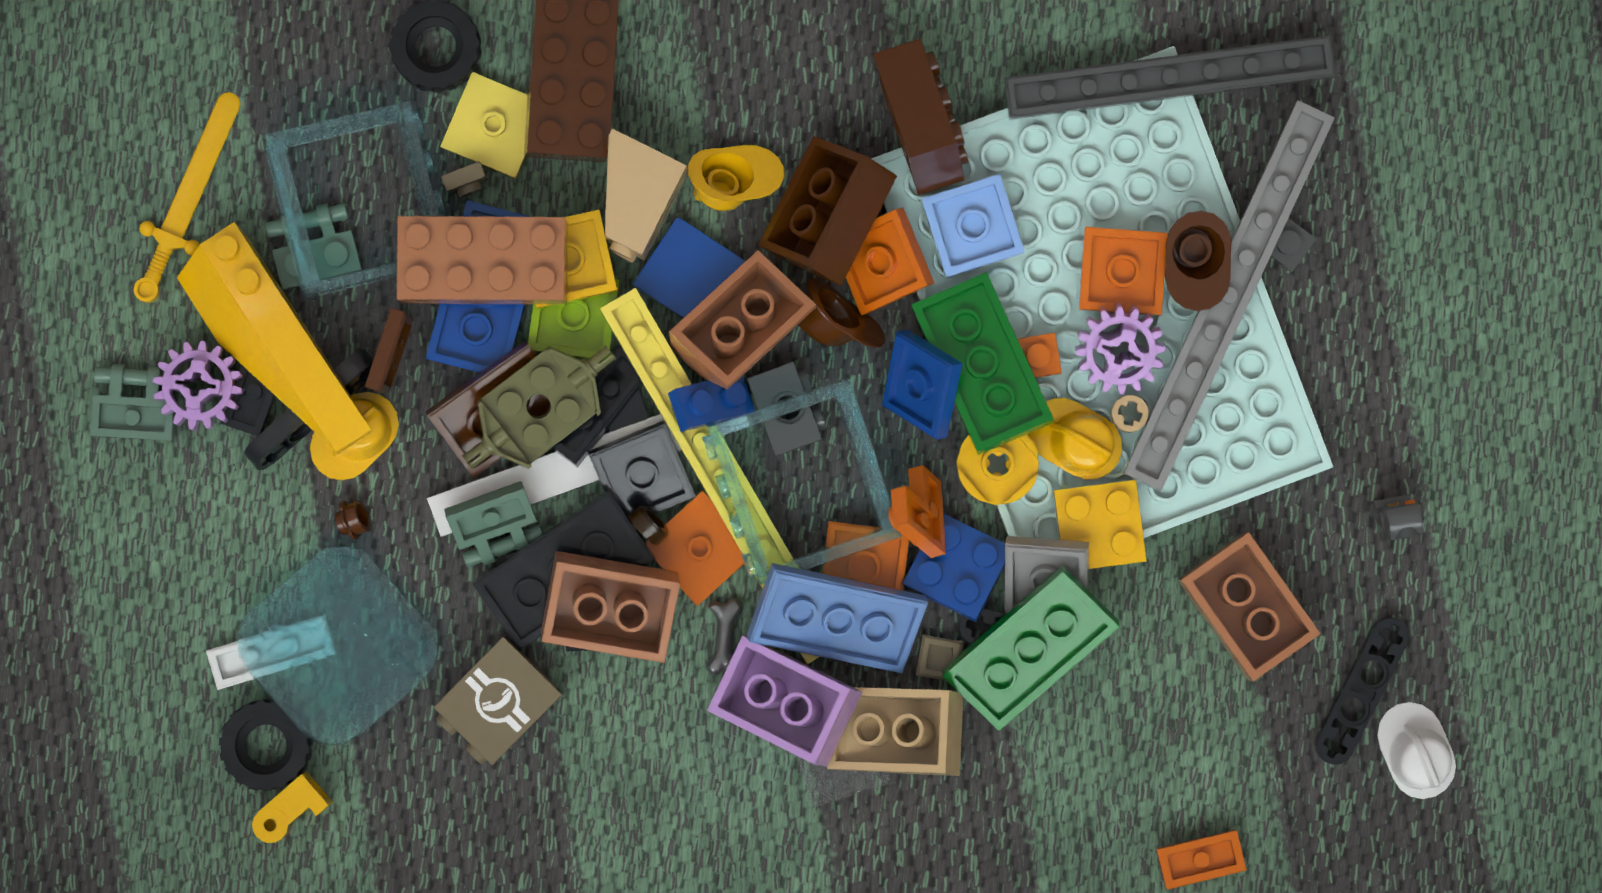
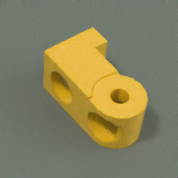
[252,772,333,843]

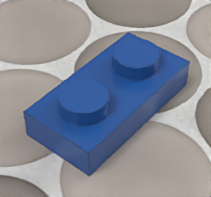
[668,376,755,432]

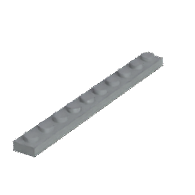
[1123,100,1335,491]

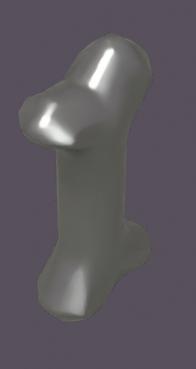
[706,598,743,676]

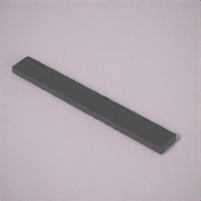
[1004,35,1336,120]

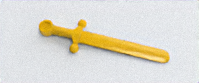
[133,92,241,303]

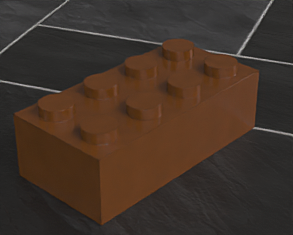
[524,0,619,163]

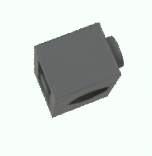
[747,362,826,457]

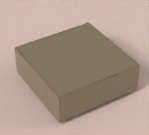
[916,635,963,680]

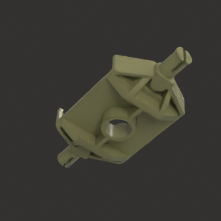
[462,345,616,470]

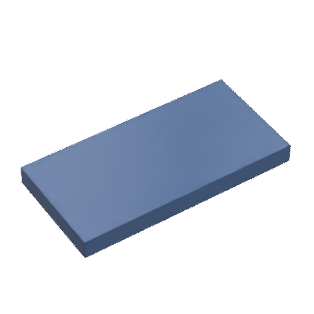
[746,563,928,673]

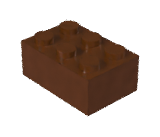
[873,39,969,195]
[758,136,897,286]

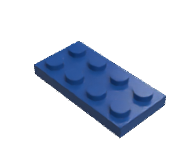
[425,200,531,373]

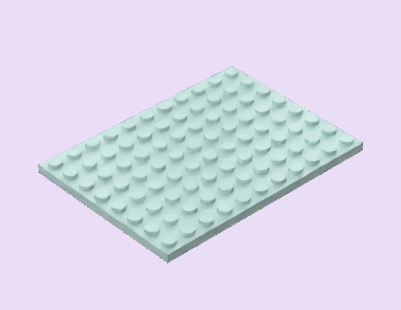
[872,46,1333,540]

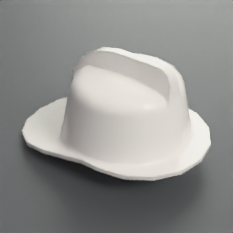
[1377,702,1456,799]

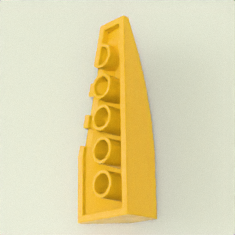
[177,222,373,454]

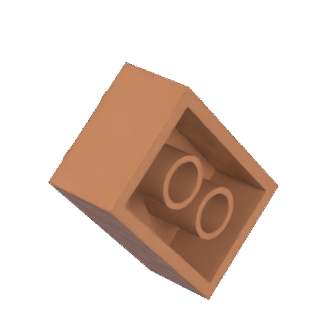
[1177,532,1321,681]
[541,551,680,663]

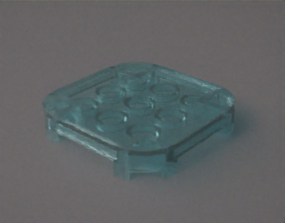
[237,546,437,746]

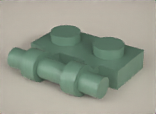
[265,203,363,290]
[90,364,179,441]
[444,481,543,568]

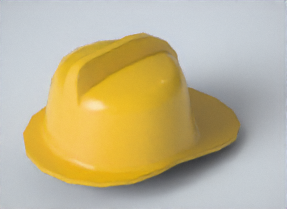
[688,145,784,211]
[310,392,399,481]
[1028,398,1122,480]

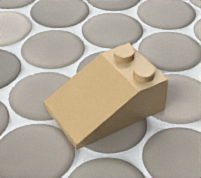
[827,687,963,776]

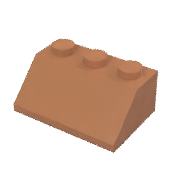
[669,250,816,390]

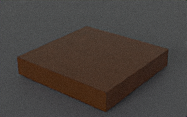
[365,308,414,395]

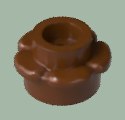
[335,500,371,540]

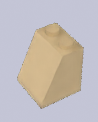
[605,128,688,263]

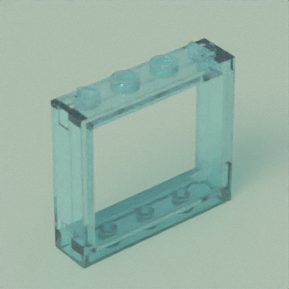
[263,101,444,299]
[702,378,902,585]

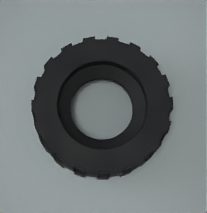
[389,0,482,93]
[219,699,313,791]

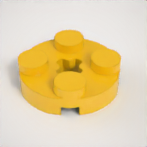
[956,434,1039,505]

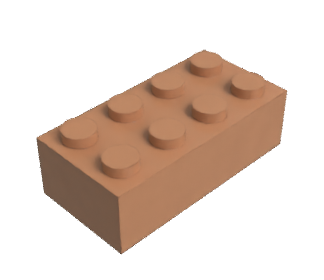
[397,216,567,305]

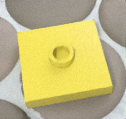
[440,72,527,179]

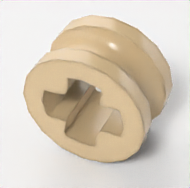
[1110,395,1149,433]

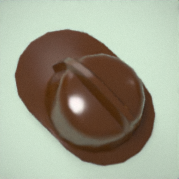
[1165,211,1231,311]
[798,278,886,348]

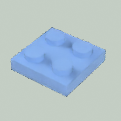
[921,174,1025,278]

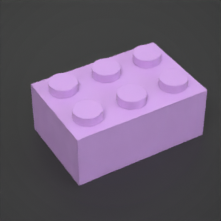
[707,636,862,766]

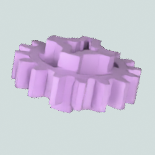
[1075,303,1166,395]
[153,341,244,431]

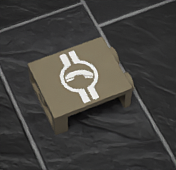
[433,636,564,765]

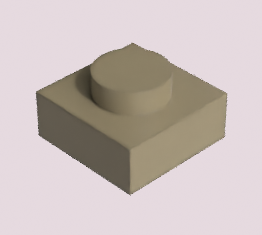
[441,161,488,198]

